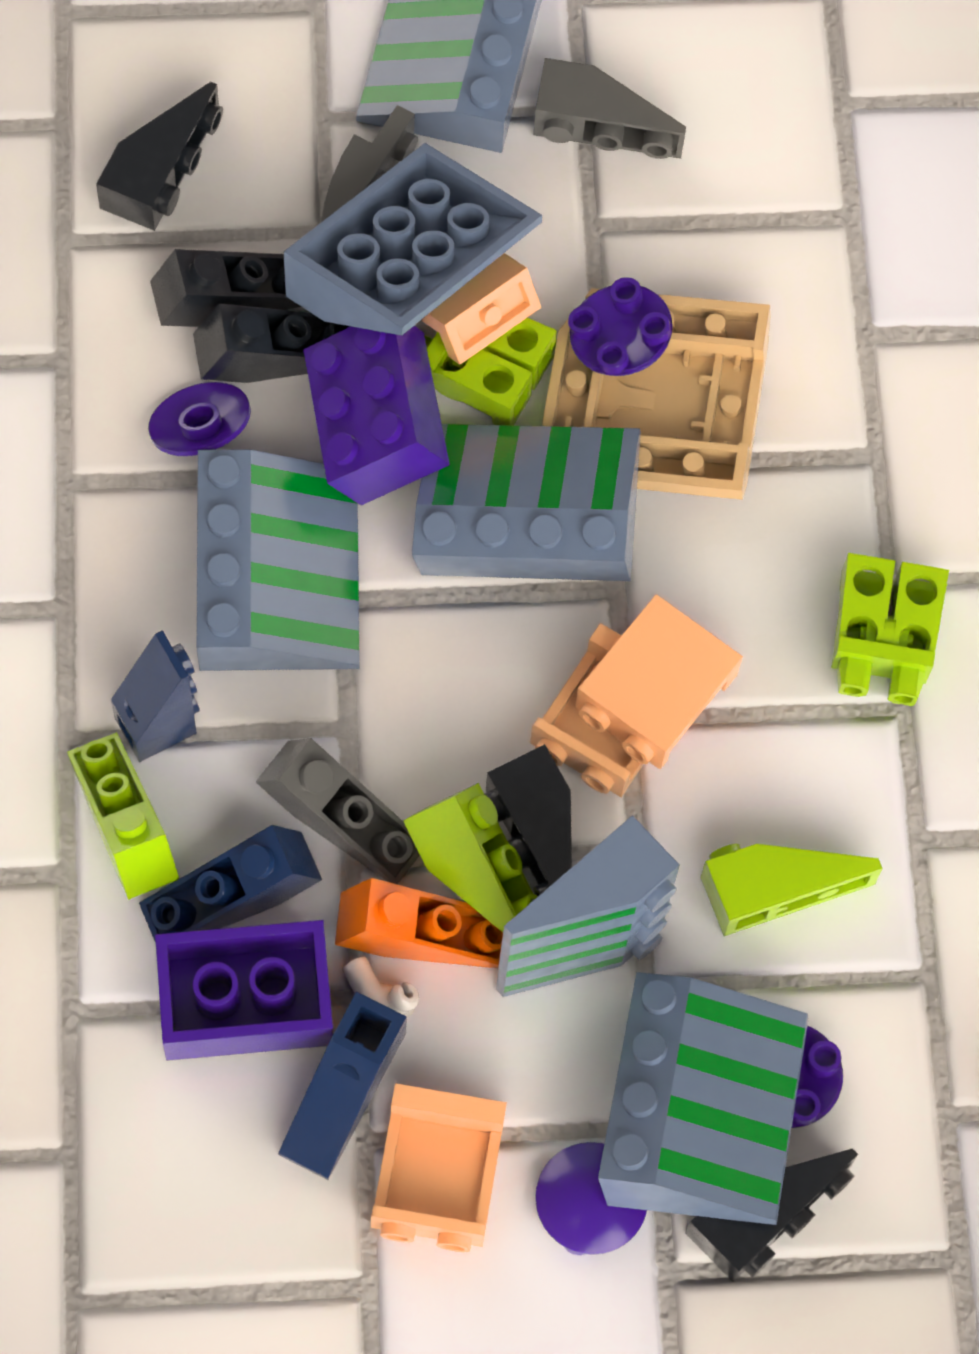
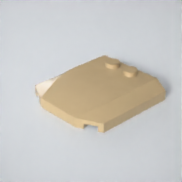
[542,288,771,500]

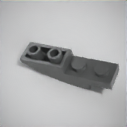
[321,105,418,222]

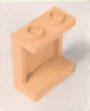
[421,253,541,364]
[575,594,743,769]
[530,623,643,798]
[371,1083,507,1252]

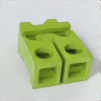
[422,318,557,426]
[831,553,949,706]

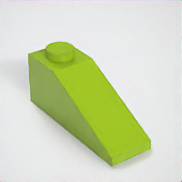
[700,844,883,936]

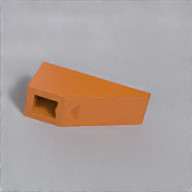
[335,878,503,969]

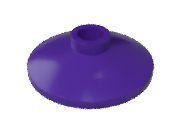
[148,382,251,456]

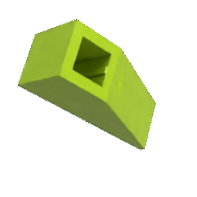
[67,732,180,900]
[403,783,538,932]

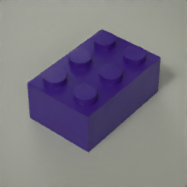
[303,325,450,506]
[155,920,333,1061]

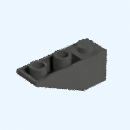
[533,58,686,159]
[256,738,420,884]

